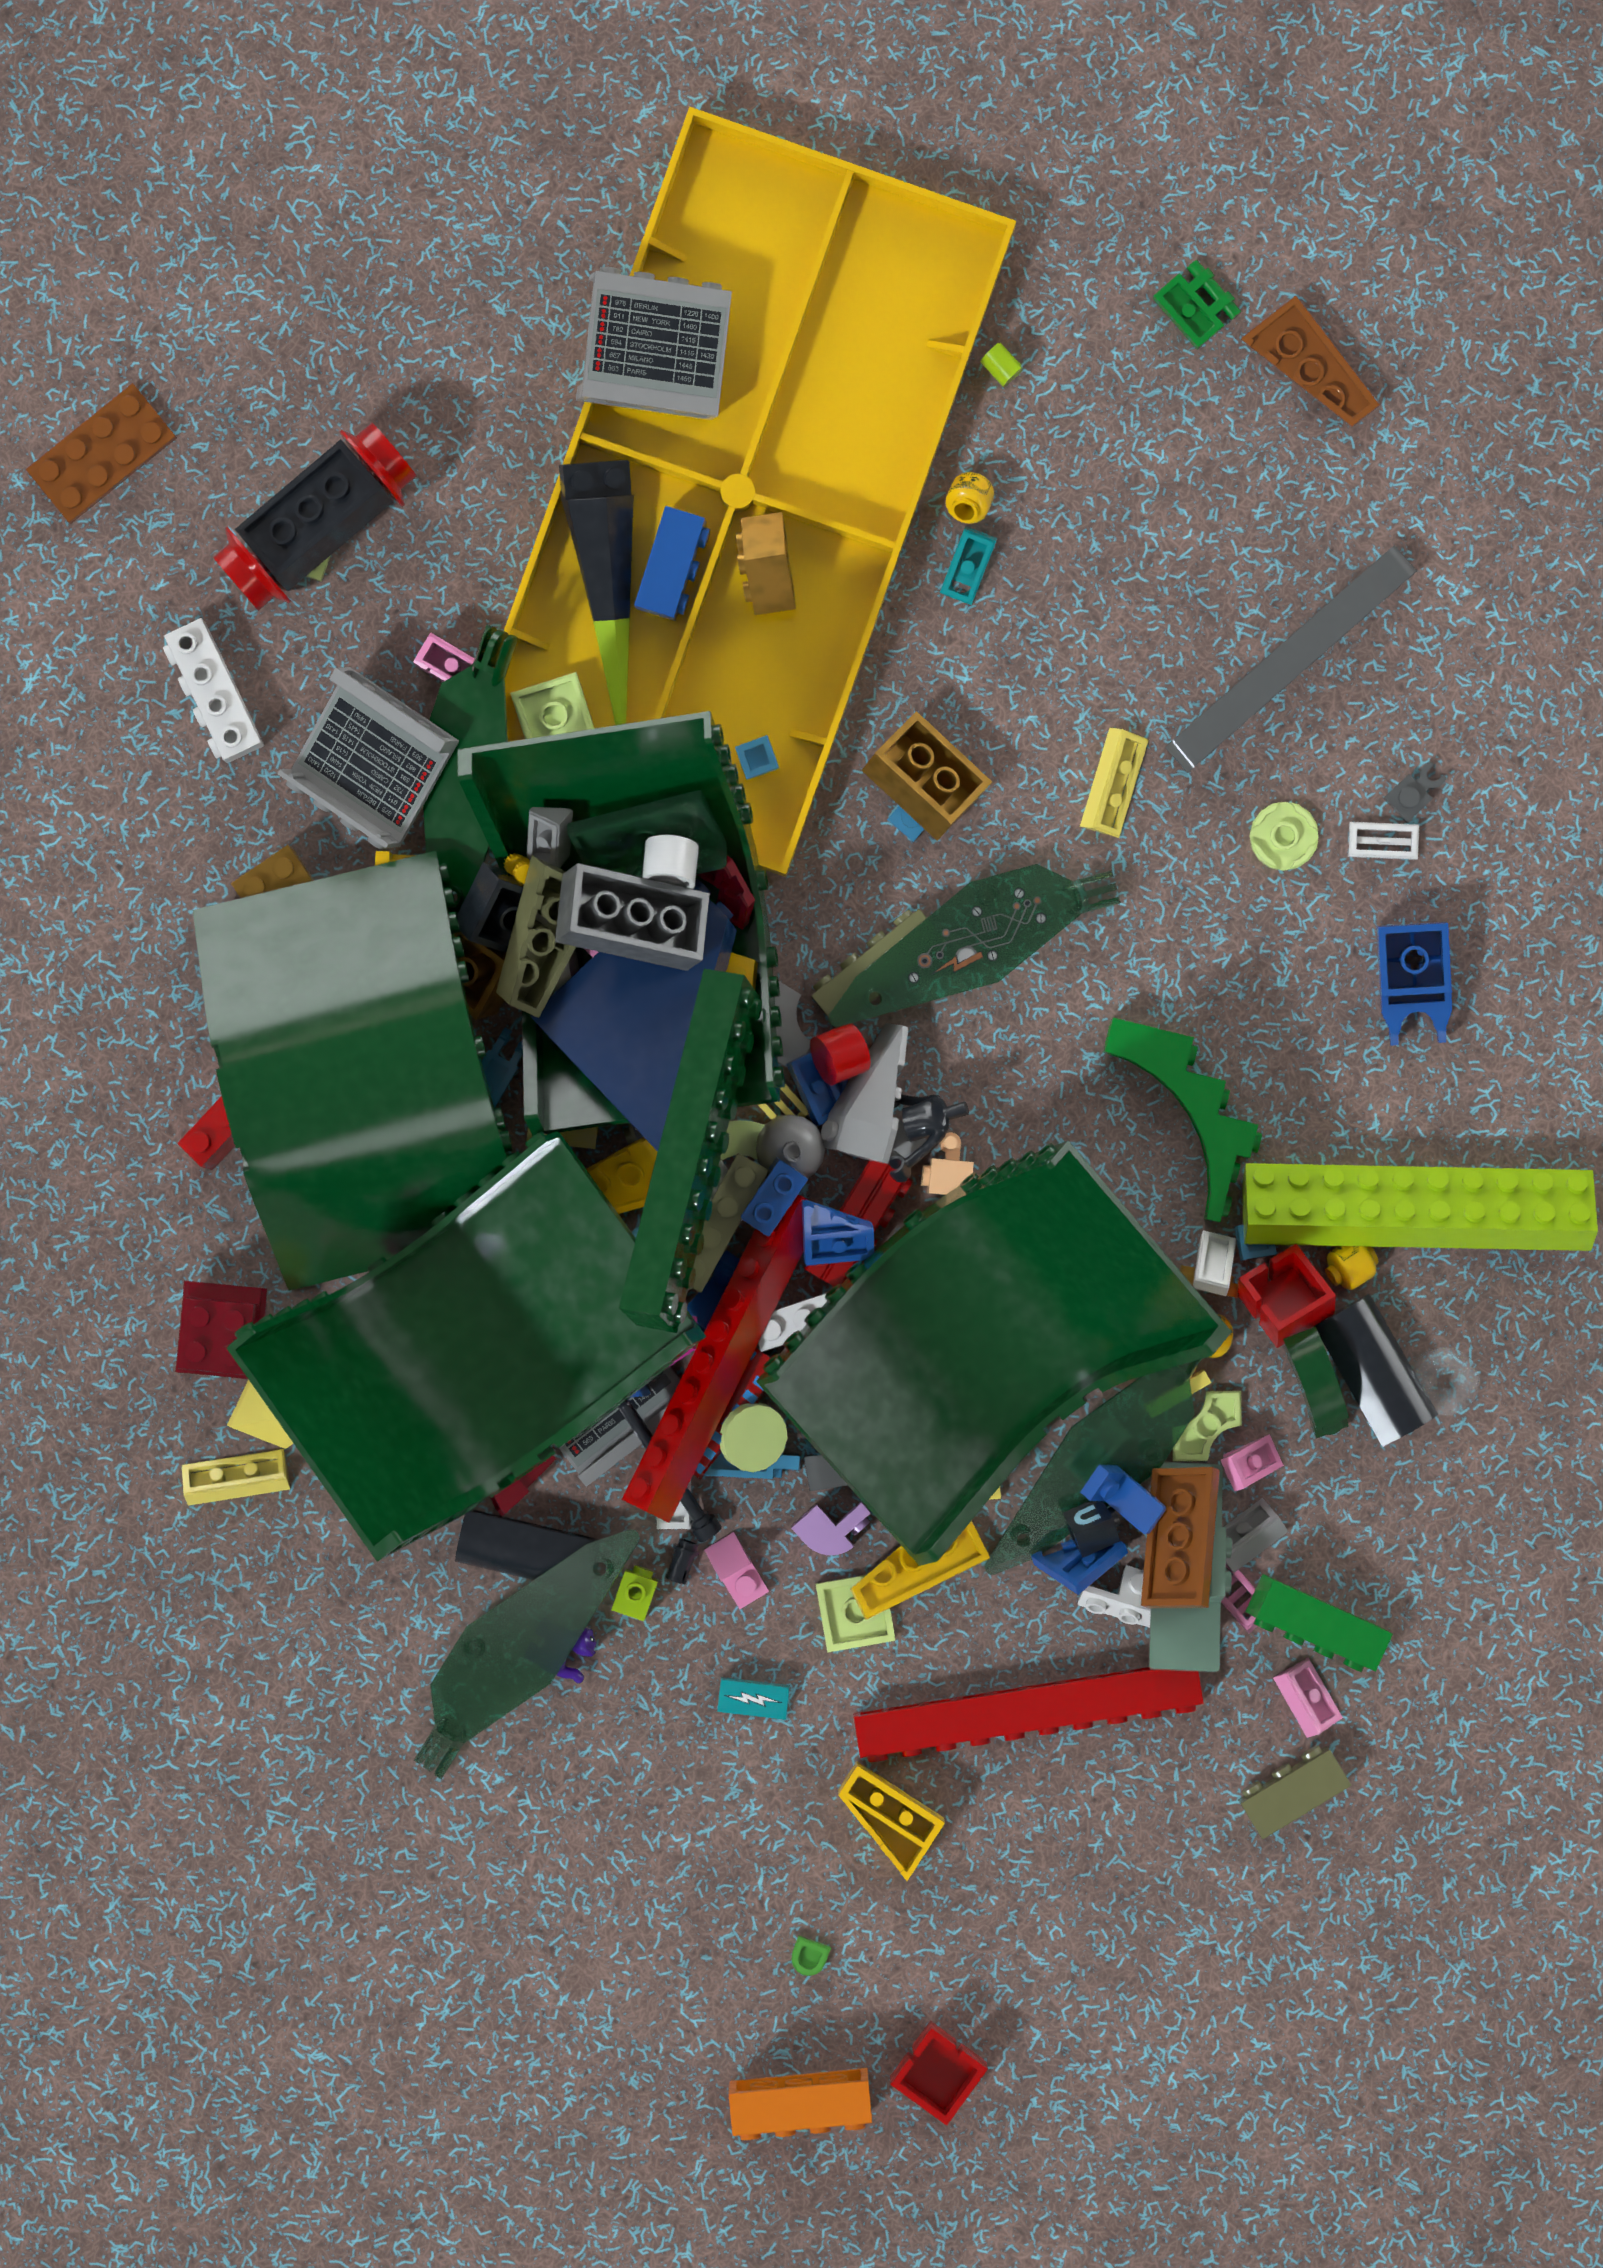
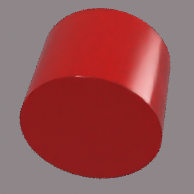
[810,1023,871,1086]

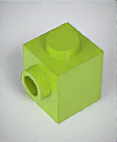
[611,1565,659,1621]

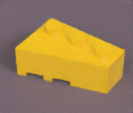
[838,1761,945,1881]

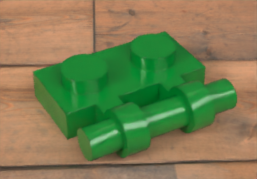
[1153,259,1242,350]

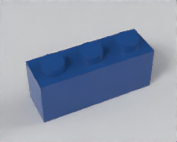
[634,506,710,621]

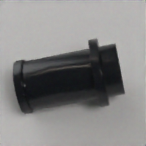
[665,1538,700,1585]

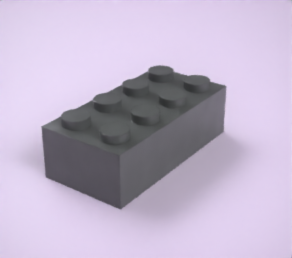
[555,863,710,971]

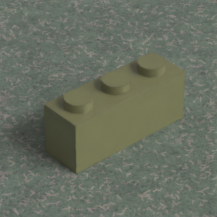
[1238,1745,1352,1840]

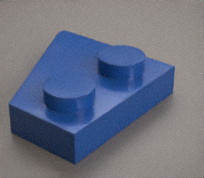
[786,1051,848,1126]
[802,1200,874,1266]
[1031,1540,1128,1595]

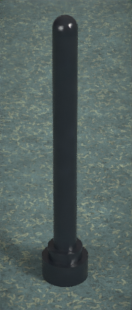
[618,1399,722,1542]

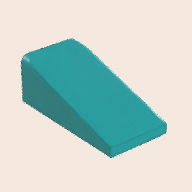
[940,526,998,605]

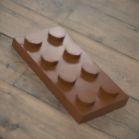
[26,383,177,524]
[1141,1467,1220,1608]

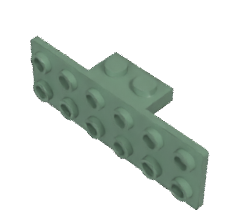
[1149,1462,1232,1672]

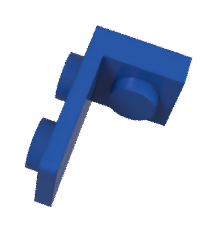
[741,1157,808,1236]
[687,1250,740,1333]
[1080,1465,1166,1534]

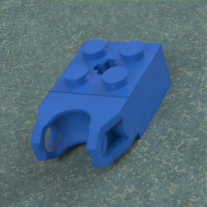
[1376,922,1452,1046]

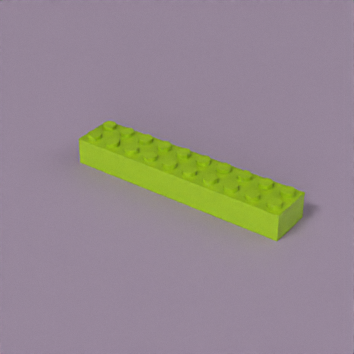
[1242,1163,1598,1251]

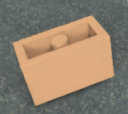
[921,1132,974,1195]

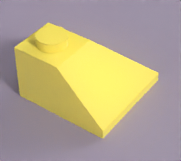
[227,1379,293,1449]

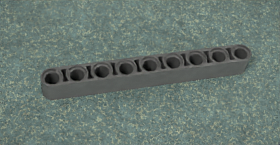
[1165,545,1417,773]

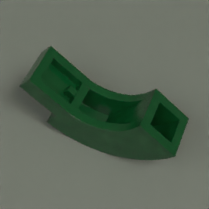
[1283,1327,1349,1439]

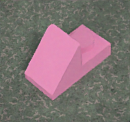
[1221,1434,1284,1492]
[704,1532,769,1609]

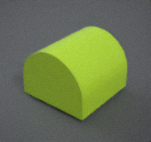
[980,343,1023,387]

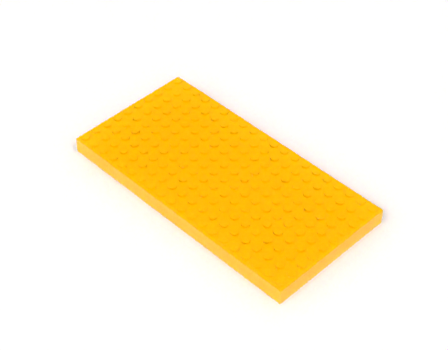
[504,106,1016,877]

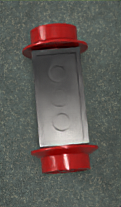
[213,423,417,611]

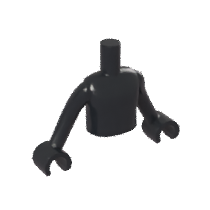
[888,1094,969,1182]

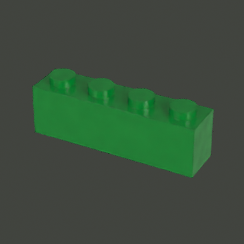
[1245,1574,1393,1672]

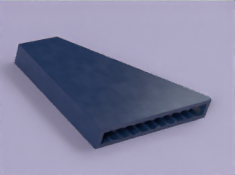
[530,878,737,1152]

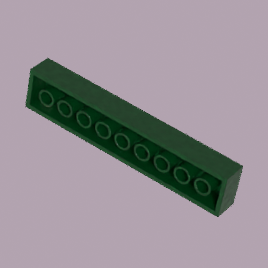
[619,968,762,1333]

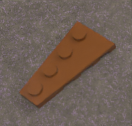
[1241,296,1380,427]

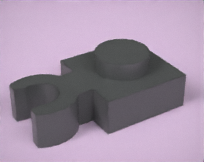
[1383,762,1446,823]

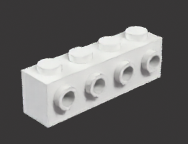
[163,618,265,763]

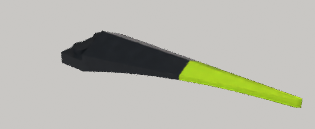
[559,460,634,725]

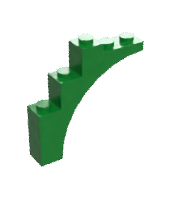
[1103,1018,1262,1222]

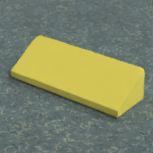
[1080,728,1149,838]
[182,1449,290,1506]

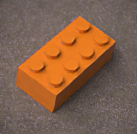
[729,2068,872,2140]

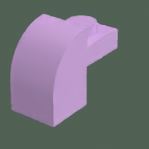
[791,1501,871,1555]

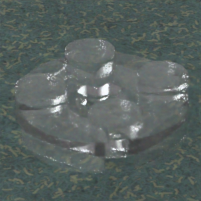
[1412,1347,1480,1416]

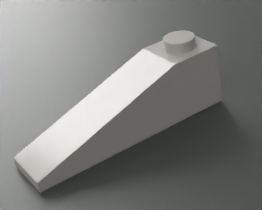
[821,1023,908,1164]

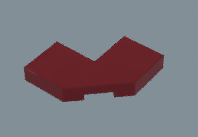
[696,841,755,930]

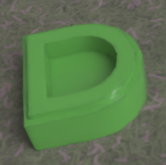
[791,1935,831,1976]

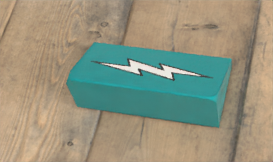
[717,1677,790,1720]

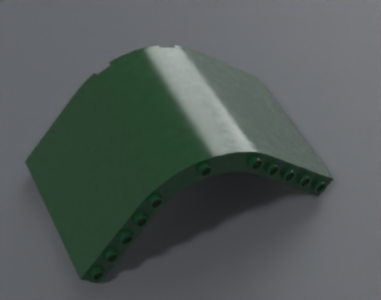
[458,711,785,1136]
[192,851,515,1291]
[227,1130,706,1562]
[756,1140,1232,1566]

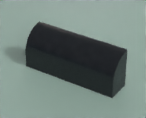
[1314,1294,1438,1447]
[455,1509,602,1593]

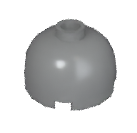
[756,1114,825,1178]

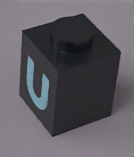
[1063,1501,1121,1558]

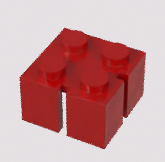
[1238,1244,1336,1348]
[890,2020,988,2126]

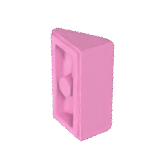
[1273,1657,1343,1738]

